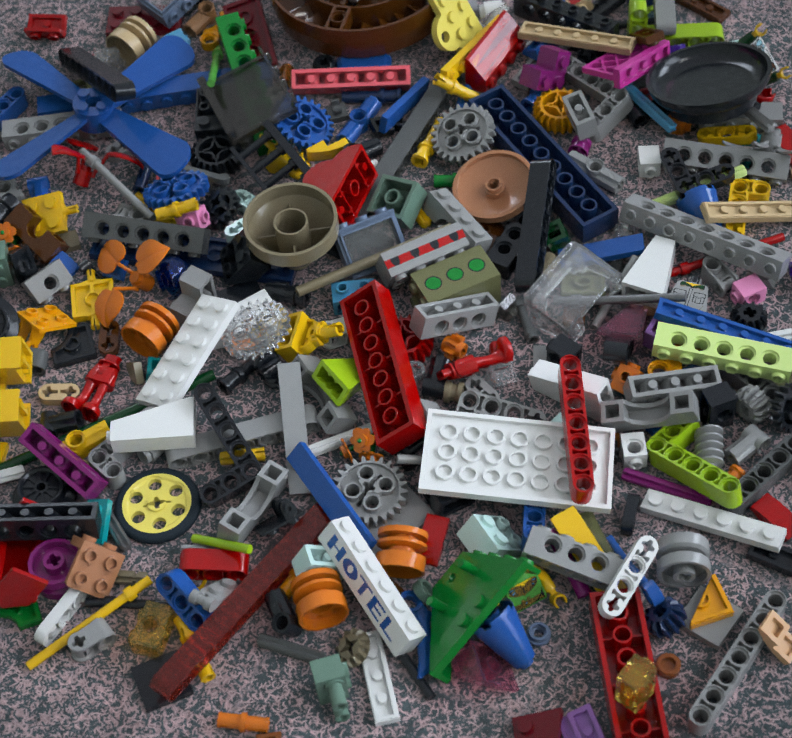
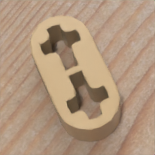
[38,383,81,406]

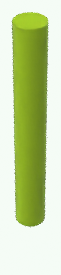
[191,534,253,554]

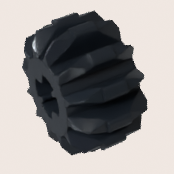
[730,300,768,331]
[253,350,282,389]

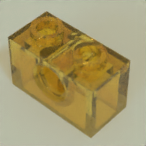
[128,600,177,658]
[615,653,657,714]

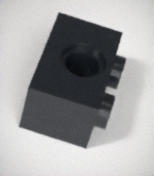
[699,381,738,428]

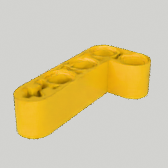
[725,178,771,235]

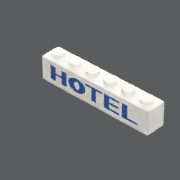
[318,516,427,657]

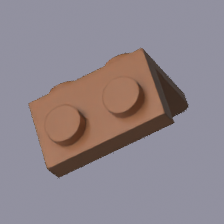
[65,534,125,598]

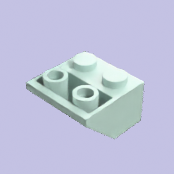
[457,514,522,557]

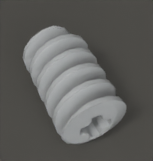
[694,424,724,471]

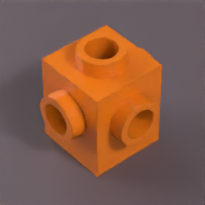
[610,361,644,395]

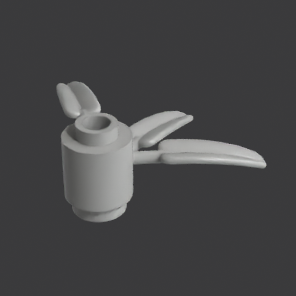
[722,127,792,155]

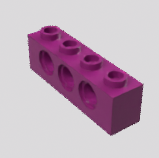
[18,422,109,500]

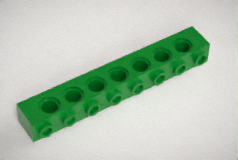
[215,11,277,156]

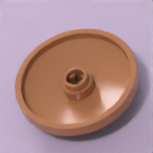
[452,150,530,223]

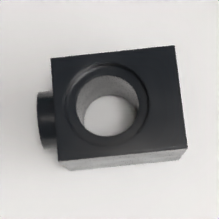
[546,333,582,364]

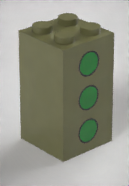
[408,245,501,309]

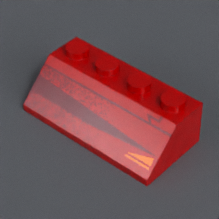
[465,10,526,93]

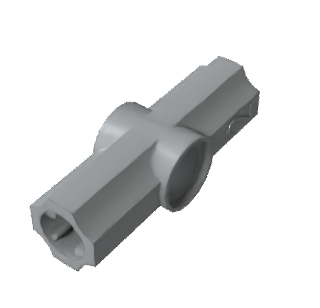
[568,150,626,194]

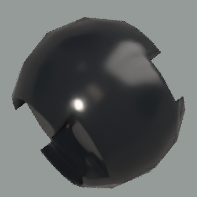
[312,55,336,69]

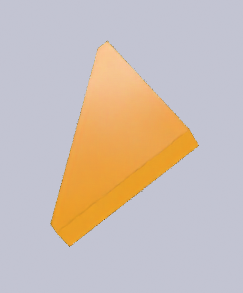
[689,574,734,630]

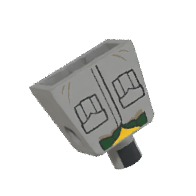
[671,276,708,312]

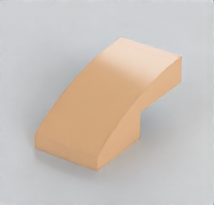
[758,610,792,665]

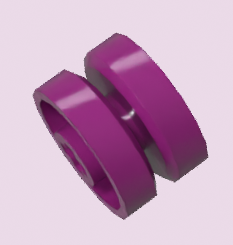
[28,538,78,600]

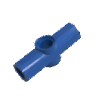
[336,95,382,143]

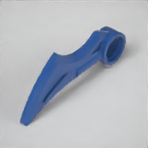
[606,535,665,607]
[401,590,431,679]

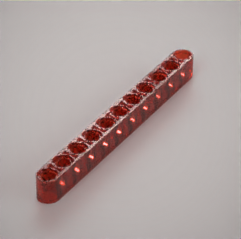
[149,502,331,702]

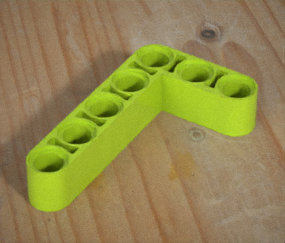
[627,0,725,47]
[646,422,743,509]

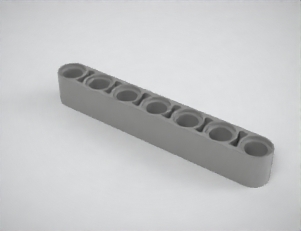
[164,404,321,471]
[687,590,787,736]

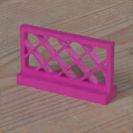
[582,39,670,89]

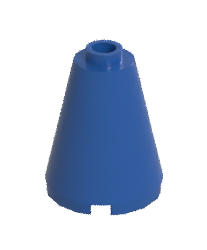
[676,184,724,227]
[474,598,535,669]

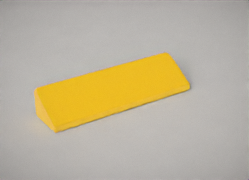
[550,505,627,592]

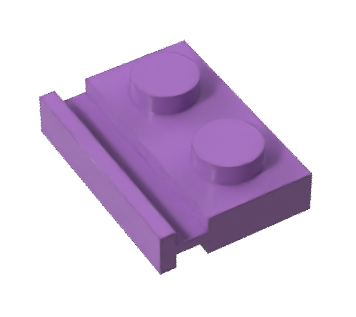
[560,703,606,738]

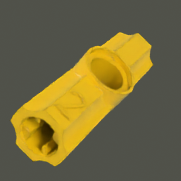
[63,420,110,459]

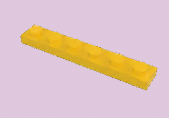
[440,14,499,80]

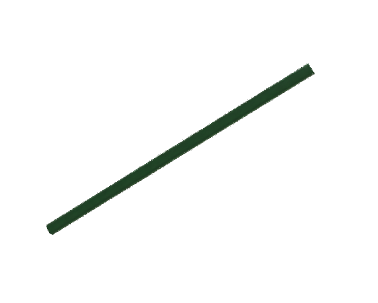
[0,369,216,470]

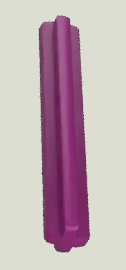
[621,467,713,506]

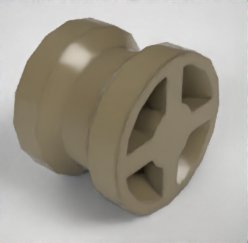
[443,380,465,404]

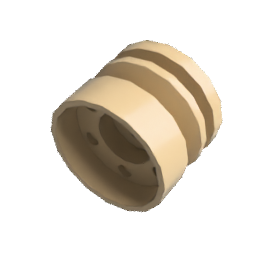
[105,16,158,67]

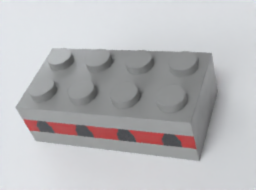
[375,221,470,290]

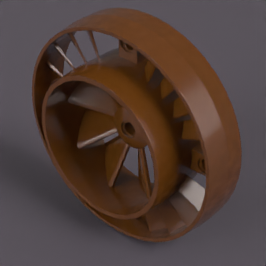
[270,0,436,58]

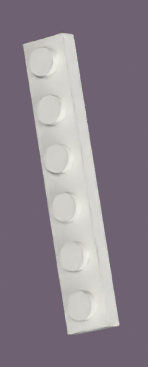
[640,489,787,553]

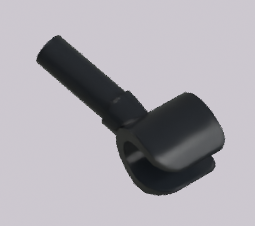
[77,259,106,279]

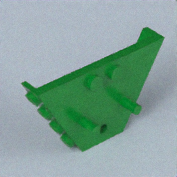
[426,550,542,684]

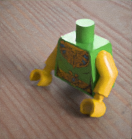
[497,564,567,613]

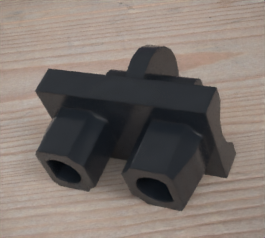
[8,245,38,288]

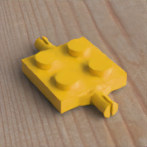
[22,191,79,238]
[70,269,114,331]

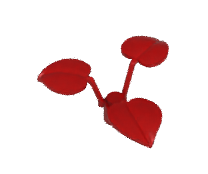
[51,138,144,188]

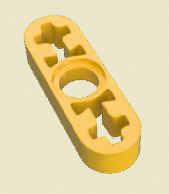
[697,125,758,146]

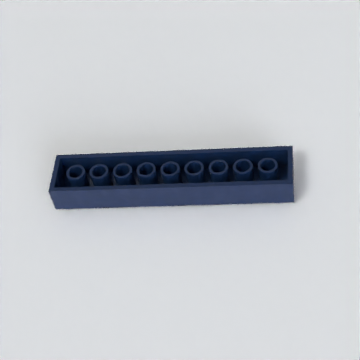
[468,84,619,243]

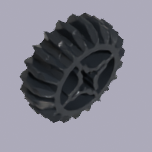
[190,133,243,175]

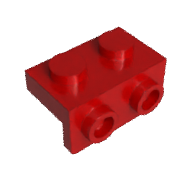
[24,14,68,41]

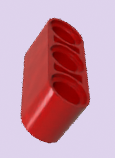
[179,548,250,581]

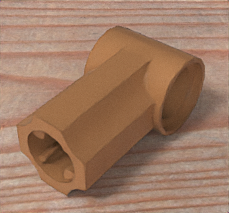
[183,1,217,37]

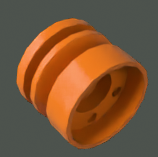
[121,301,180,358]
[375,524,429,579]
[290,567,349,631]

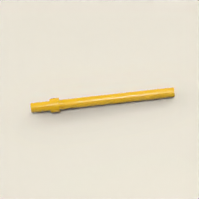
[25,575,153,670]

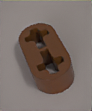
[98,320,121,358]

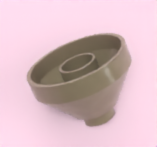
[243,182,339,270]

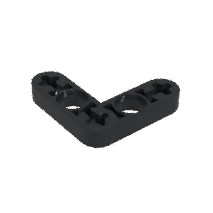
[660,147,735,199]

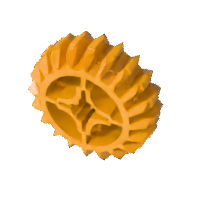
[533,87,574,135]

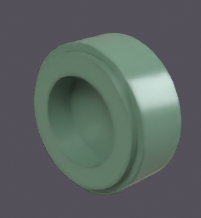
[412,578,433,603]

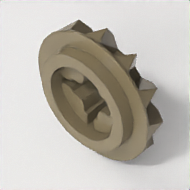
[335,627,370,668]

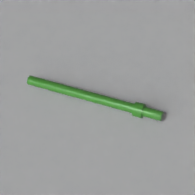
[207,45,224,87]

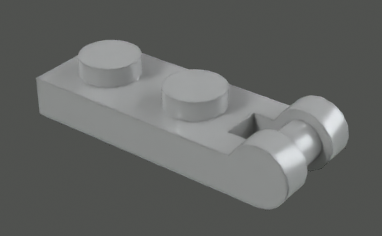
[188,578,244,612]

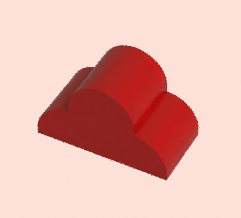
[302,144,378,225]

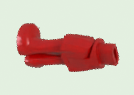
[436,336,514,381]
[61,354,122,422]

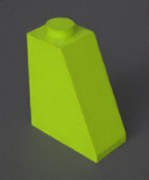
[311,358,362,406]

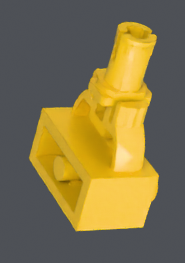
[274,311,344,363]

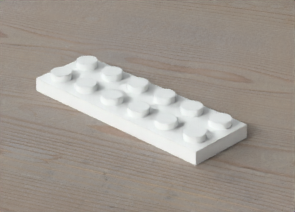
[136,294,240,407]

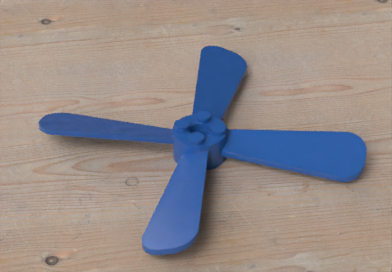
[0,35,195,181]

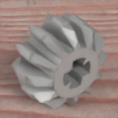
[736,384,772,424]

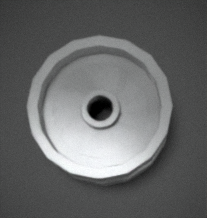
[656,531,711,588]

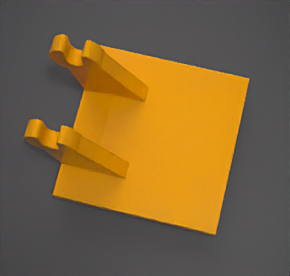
[17,305,77,348]

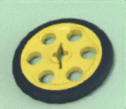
[114,468,201,544]

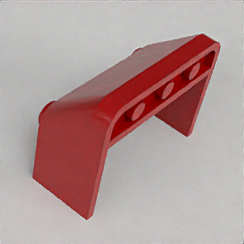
[0,497,48,608]

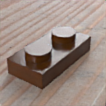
[629,27,665,47]

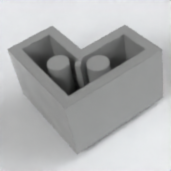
[169,265,217,325]

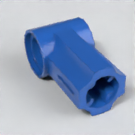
[27,175,51,198]

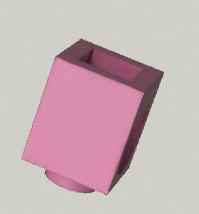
[730,273,767,305]

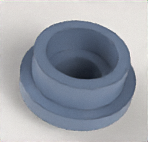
[526,622,551,647]

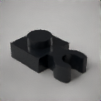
[368,117,405,138]

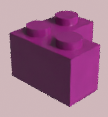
[519,45,571,91]

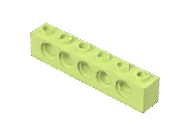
[651,321,792,383]

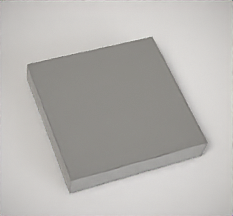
[680,585,744,651]

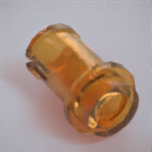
[279,63,294,88]

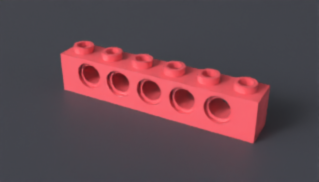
[291,65,411,95]

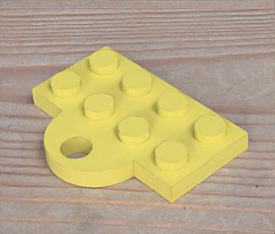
[428,0,483,53]

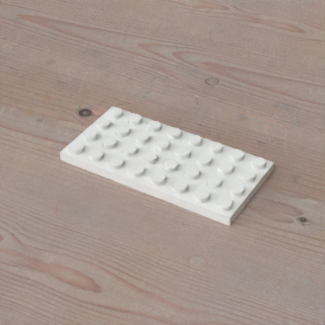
[418,408,615,514]

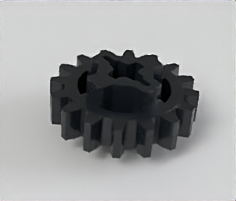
[200,186,242,230]
[768,382,792,434]

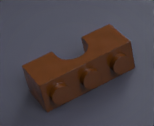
[4,202,70,264]

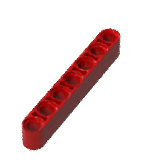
[557,354,594,505]

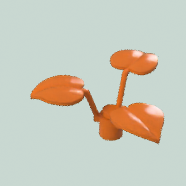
[95,239,170,328]

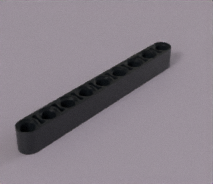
[59,46,136,102]

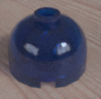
[155,256,191,300]

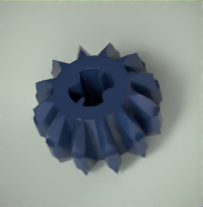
[645,596,688,640]

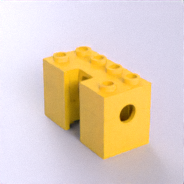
[0,336,33,437]

